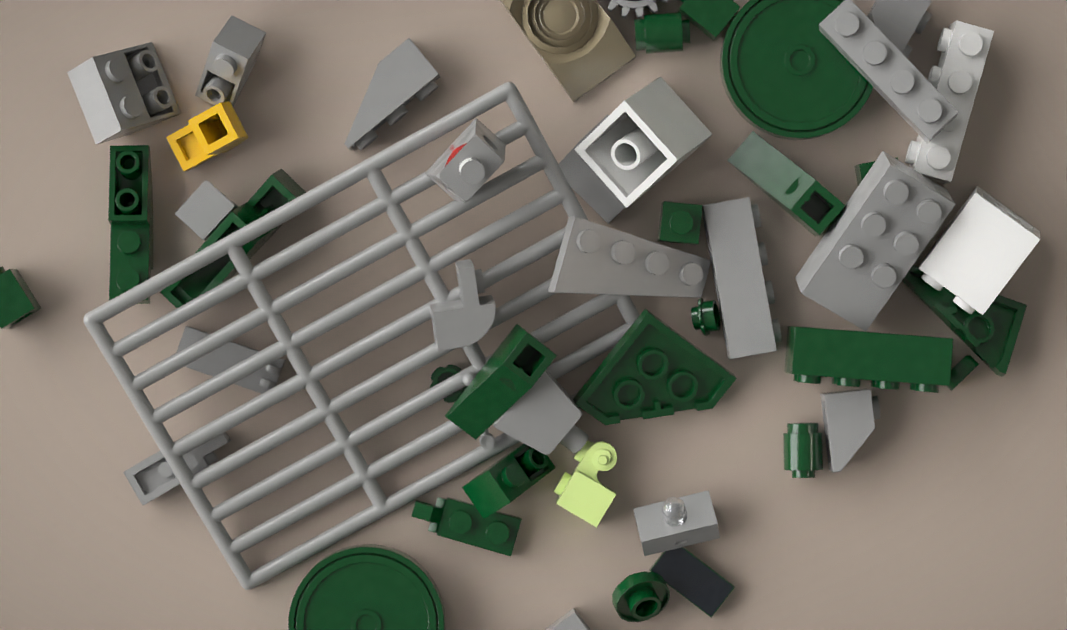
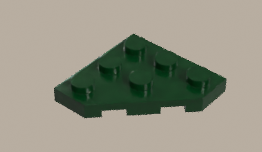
[573,309,737,425]

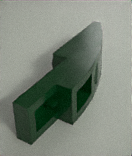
[108,145,153,304]

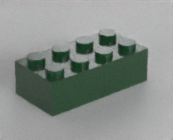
[785,326,953,393]

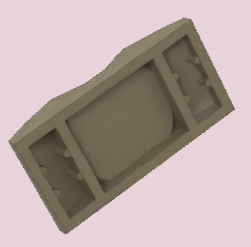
[500,0,636,102]

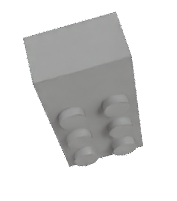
[795,151,956,331]

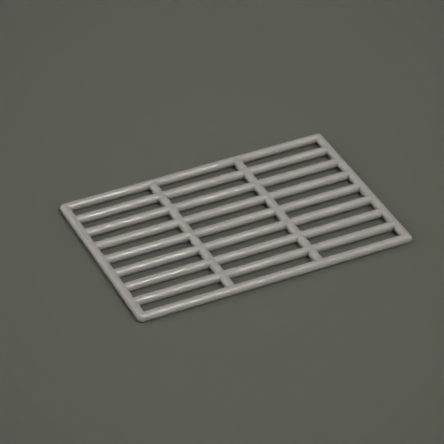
[83,82,639,590]

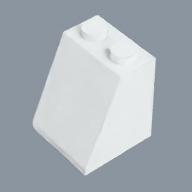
[574,77,712,208]
[919,186,1040,315]

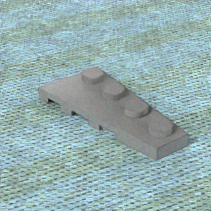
[548,216,711,298]

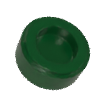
[947,355,979,391]

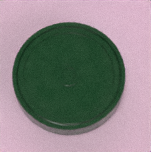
[720,0,873,140]
[288,544,445,630]

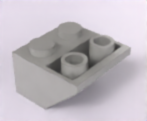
[67,42,181,144]

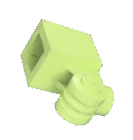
[553,440,617,528]

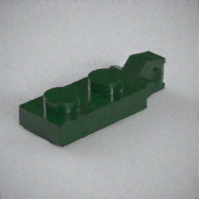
[412,497,522,556]

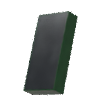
[649,547,735,618]

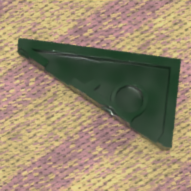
[902,265,1027,377]

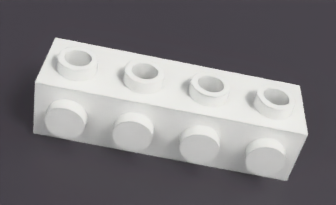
[905,20,994,184]

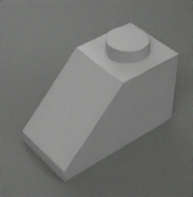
[820,388,880,472]

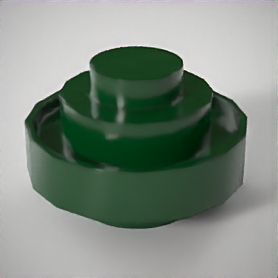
[612,571,670,622]

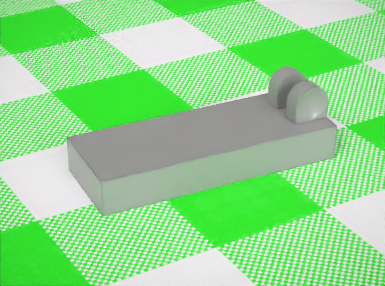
[176,326,286,394]

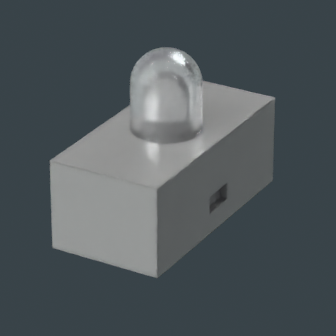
[633,490,720,556]

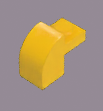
[166,102,248,171]

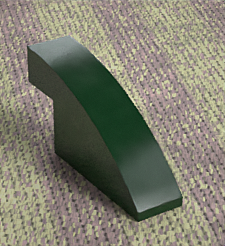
[160,169,306,308]

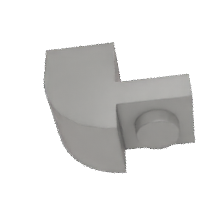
[429,259,496,351]

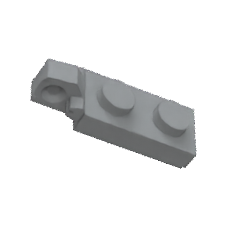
[123,432,231,505]

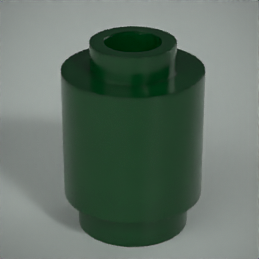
[634,12,690,54]
[783,423,823,478]

